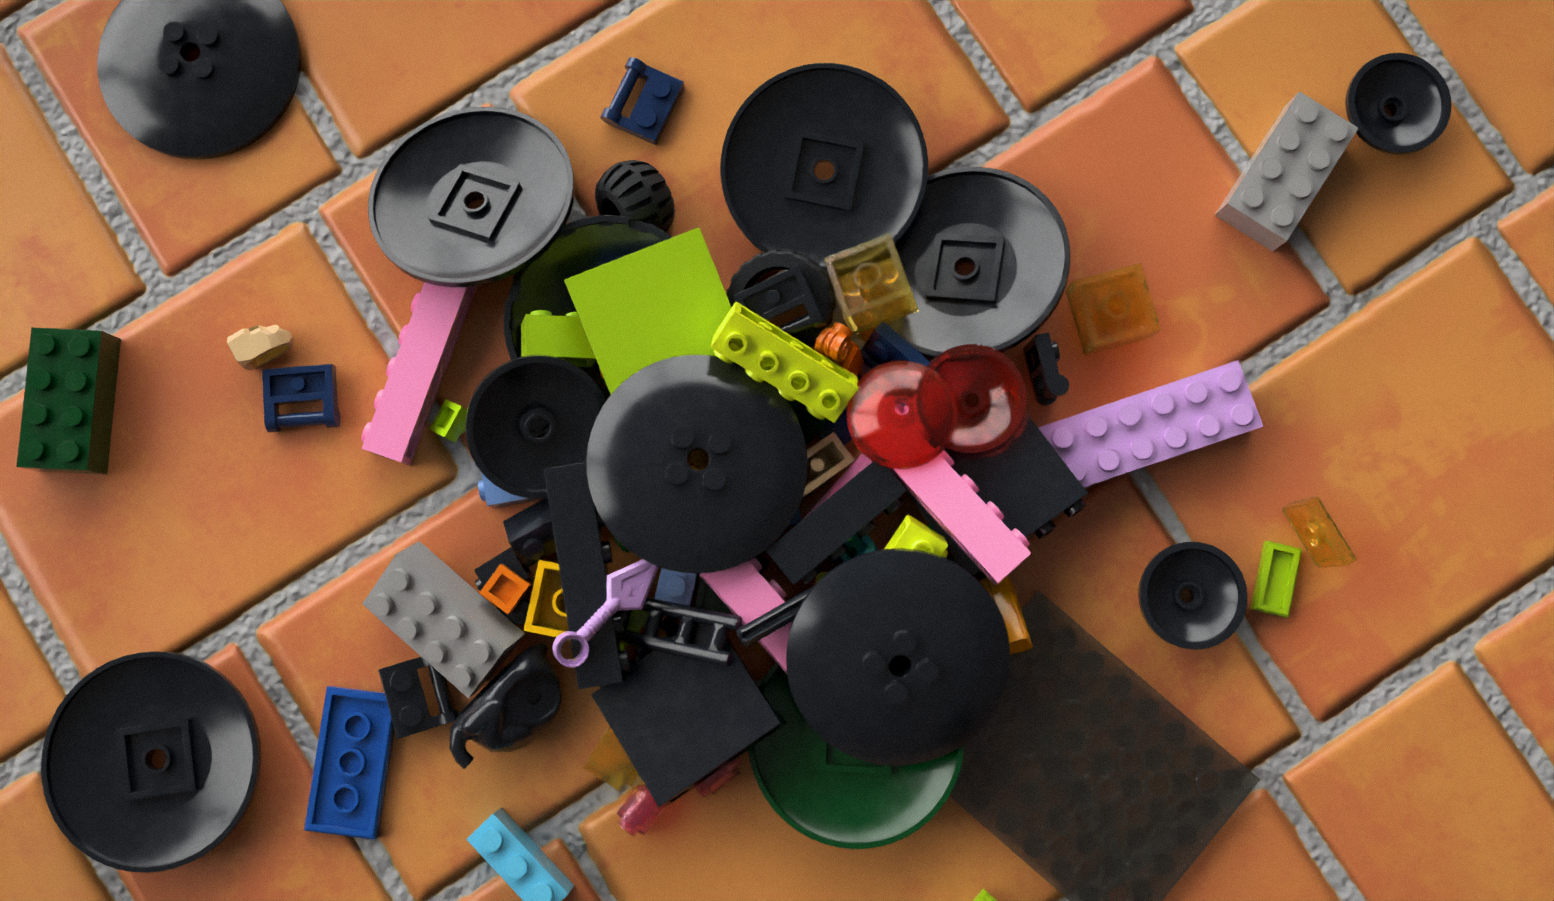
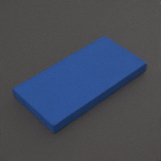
[304,686,395,840]

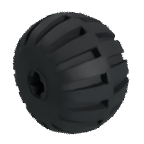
[595,160,675,232]

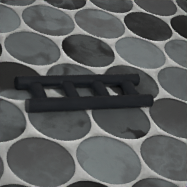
[616,597,742,667]

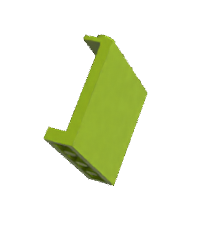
[564,227,732,395]

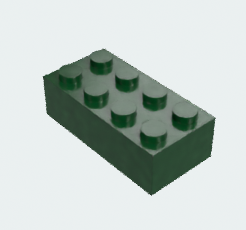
[16,327,121,475]

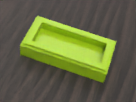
[1250,541,1302,618]

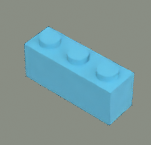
[466,807,575,901]

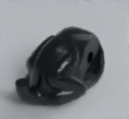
[449,643,562,769]

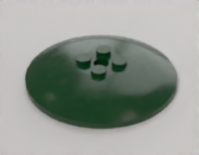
[748,655,964,849]

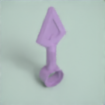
[552,559,659,668]

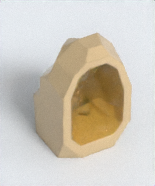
[227,324,293,370]

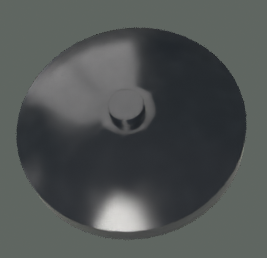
[465,355,606,499]

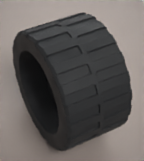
[726,249,836,347]

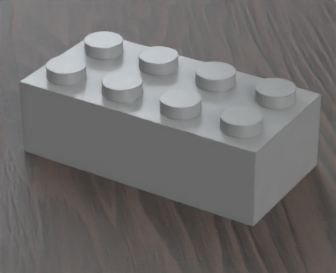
[1215,91,1359,252]
[362,541,525,698]

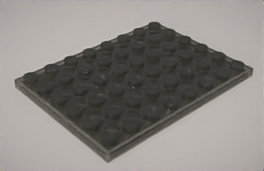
[949,591,1260,901]

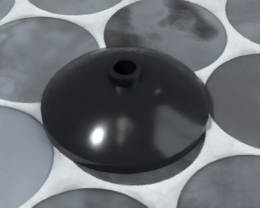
[1345,53,1452,155]
[1138,542,1247,650]

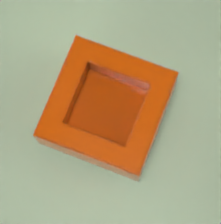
[479,564,532,614]

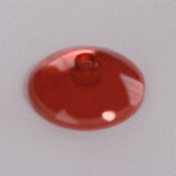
[917,344,1027,453]
[847,361,957,470]

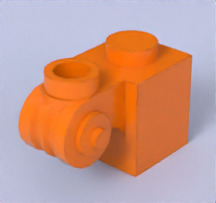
[814,322,864,376]

